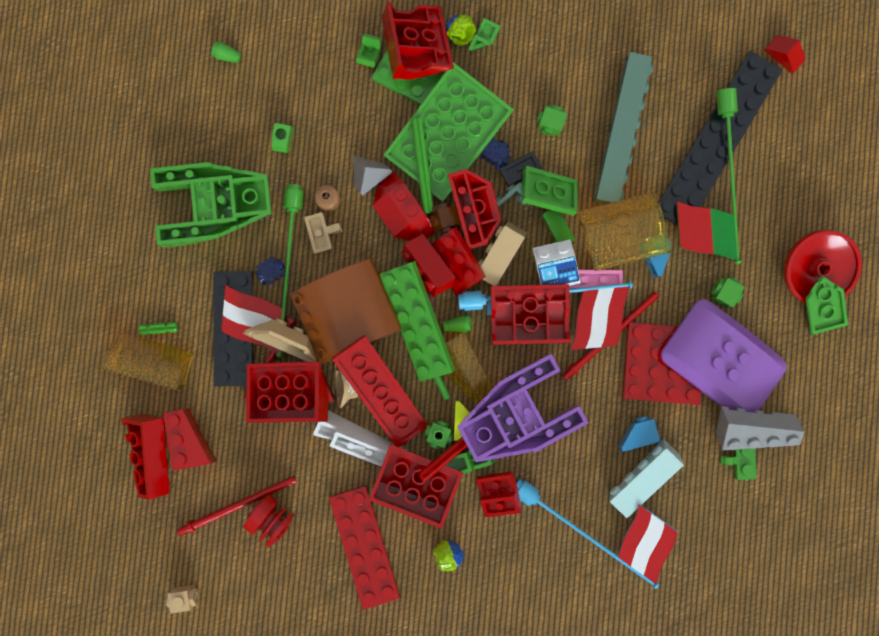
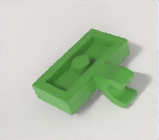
[720,448,757,480]

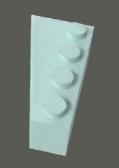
[609,438,684,518]

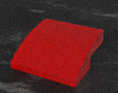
[476,471,521,517]

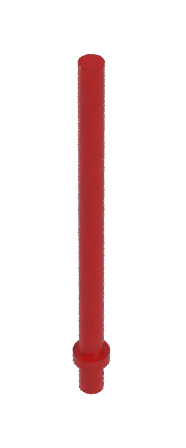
[561,292,659,381]
[177,476,297,536]

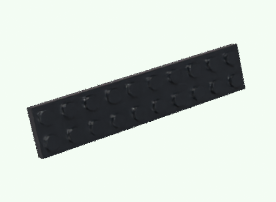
[653,51,782,226]

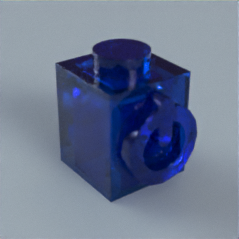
[255,257,285,285]

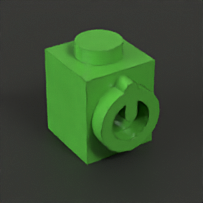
[536,105,568,136]
[711,277,745,309]

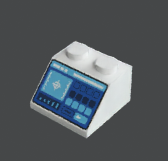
[533,239,580,286]

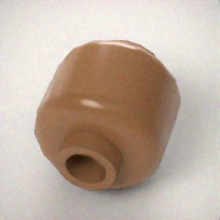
[315,185,341,212]

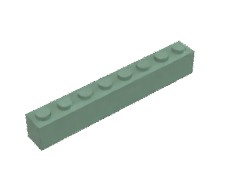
[593,52,654,207]

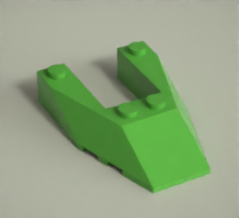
[150,162,272,248]

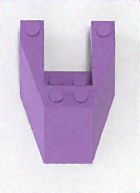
[457,354,588,462]

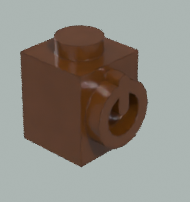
[429,203,461,234]

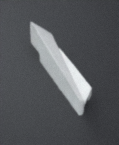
[313,410,406,466]

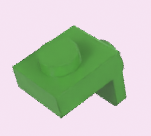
[356,34,381,67]

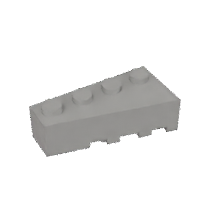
[716,406,804,450]

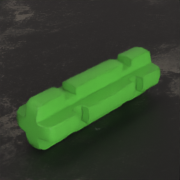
[139,322,178,335]

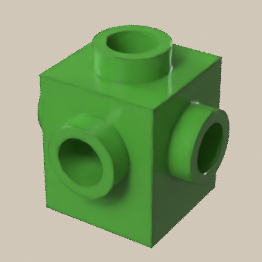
[424,420,453,450]

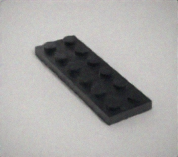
[213,271,254,386]

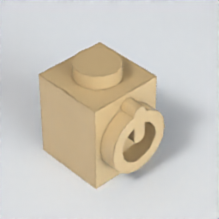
[166,585,199,614]

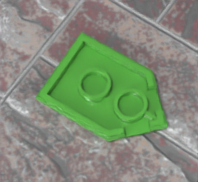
[805,276,848,335]

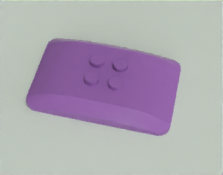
[661,299,787,412]

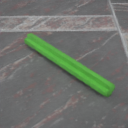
[411,118,434,214]

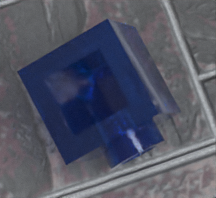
[480,138,511,170]

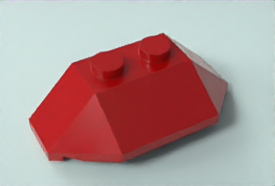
[448,169,502,249]
[372,171,436,241]

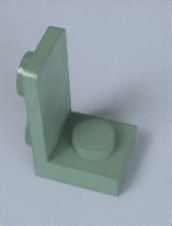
[496,182,531,208]

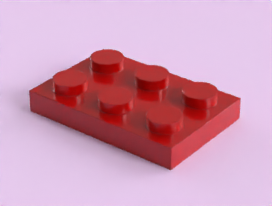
[431,228,486,296]

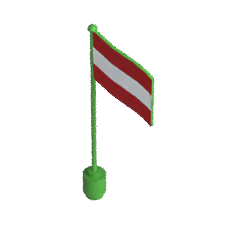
[221,184,304,358]

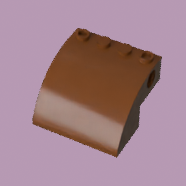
[290,258,402,364]

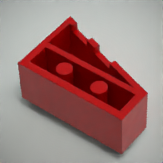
[163,408,217,471]

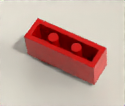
[402,234,456,297]

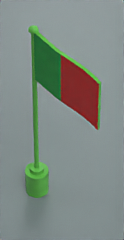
[676,88,742,264]

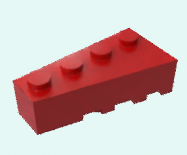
[121,414,170,500]

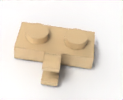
[304,212,343,255]

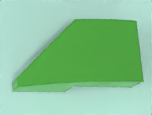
[468,18,501,51]

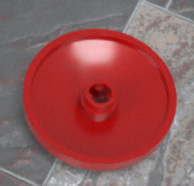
[783,230,862,304]

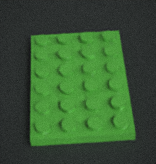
[384,62,514,202]

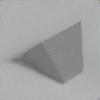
[353,155,392,196]

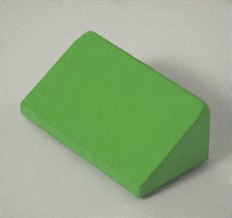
[541,210,575,243]

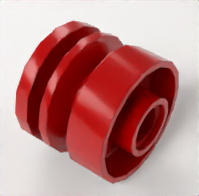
[242,494,295,548]

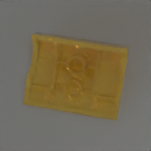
[579,192,672,271]

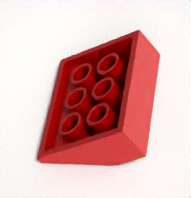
[246,362,328,423]
[369,444,463,529]

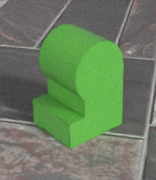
[272,123,295,153]

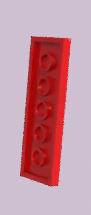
[331,335,428,448]
[329,485,400,610]

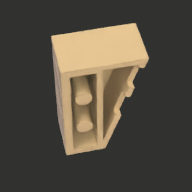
[478,221,528,286]

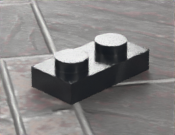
[499,151,542,187]

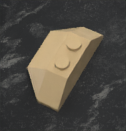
[243,319,318,362]

